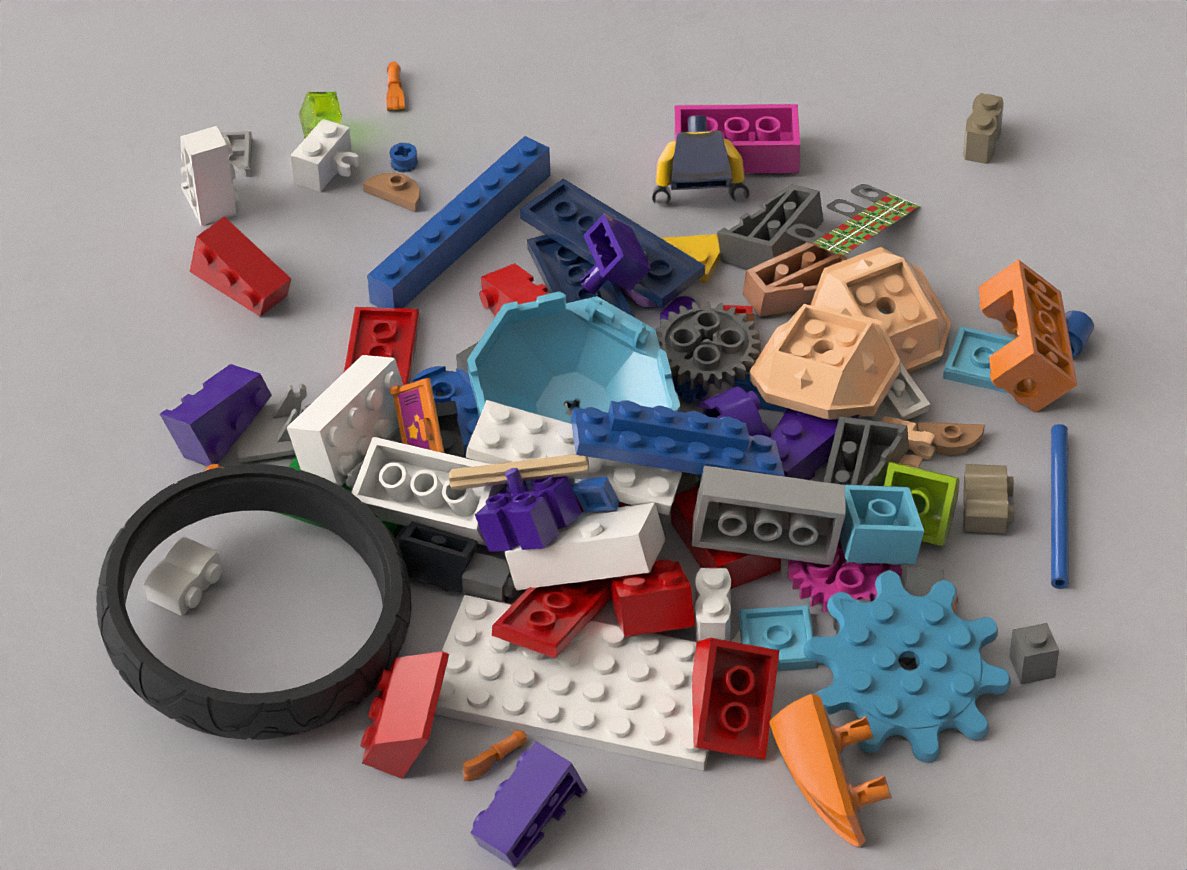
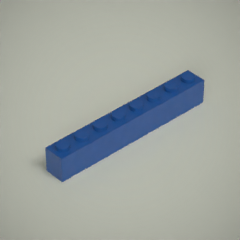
[367,136,551,308]

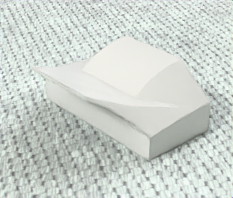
[869,362,930,422]

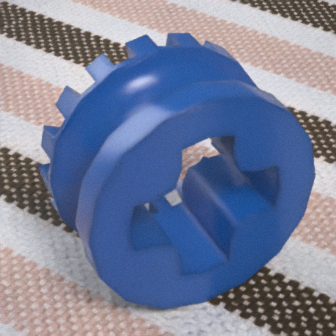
[389,143,418,172]

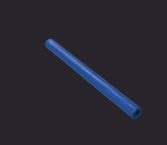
[1051,424,1069,589]

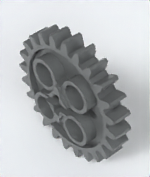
[655,301,761,391]

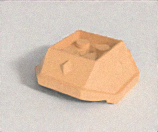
[810,247,951,373]
[750,304,901,420]

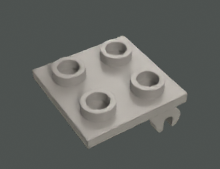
[236,384,307,463]

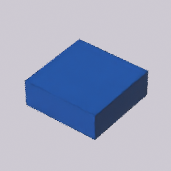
[572,476,620,513]

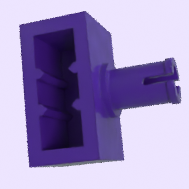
[580,213,651,294]

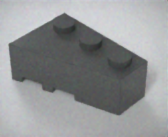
[717,184,824,269]
[823,416,909,486]

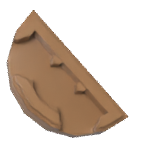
[363,173,420,212]
[917,422,985,456]

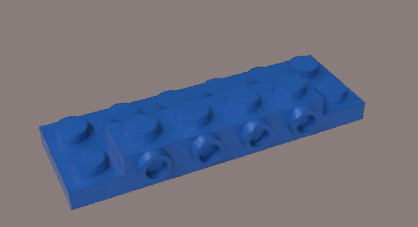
[571,400,785,477]

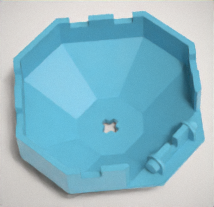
[467,292,680,424]

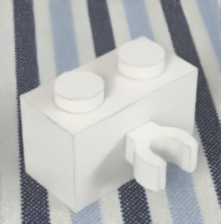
[291,119,359,192]

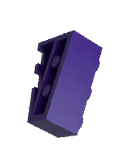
[160,364,272,466]
[770,408,859,480]

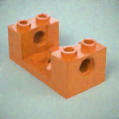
[978,259,1077,412]

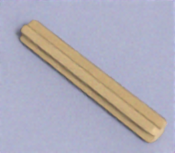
[449,454,589,490]

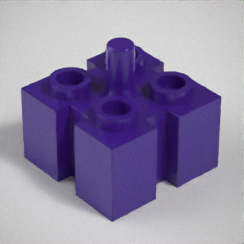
[474,468,582,552]

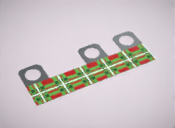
[786,184,920,257]

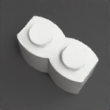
[144,537,222,616]
[695,568,731,642]

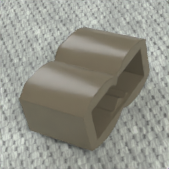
[963,93,1004,164]
[963,464,1014,534]

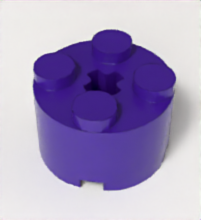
[697,387,771,438]

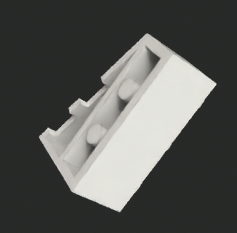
[180,126,239,226]

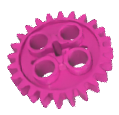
[788,539,903,613]

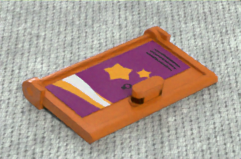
[389,378,444,453]

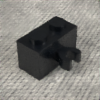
[399,521,478,593]

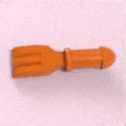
[386,61,405,111]
[463,730,527,781]

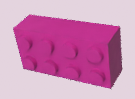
[674,104,800,174]

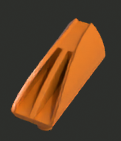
[769,694,892,847]

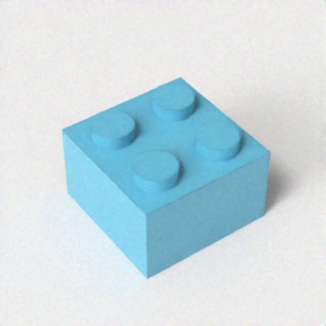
[839,485,924,565]

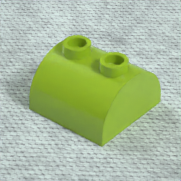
[884,462,960,546]

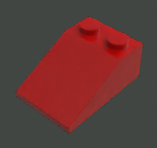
[692,638,780,760]

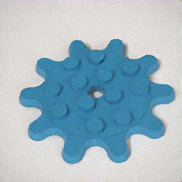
[804,571,1011,763]

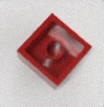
[609,559,695,637]

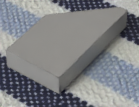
[221,131,253,177]

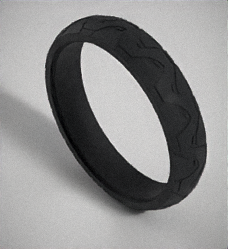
[96,464,412,740]

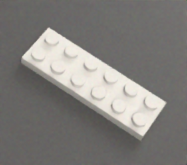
[466,400,683,516]

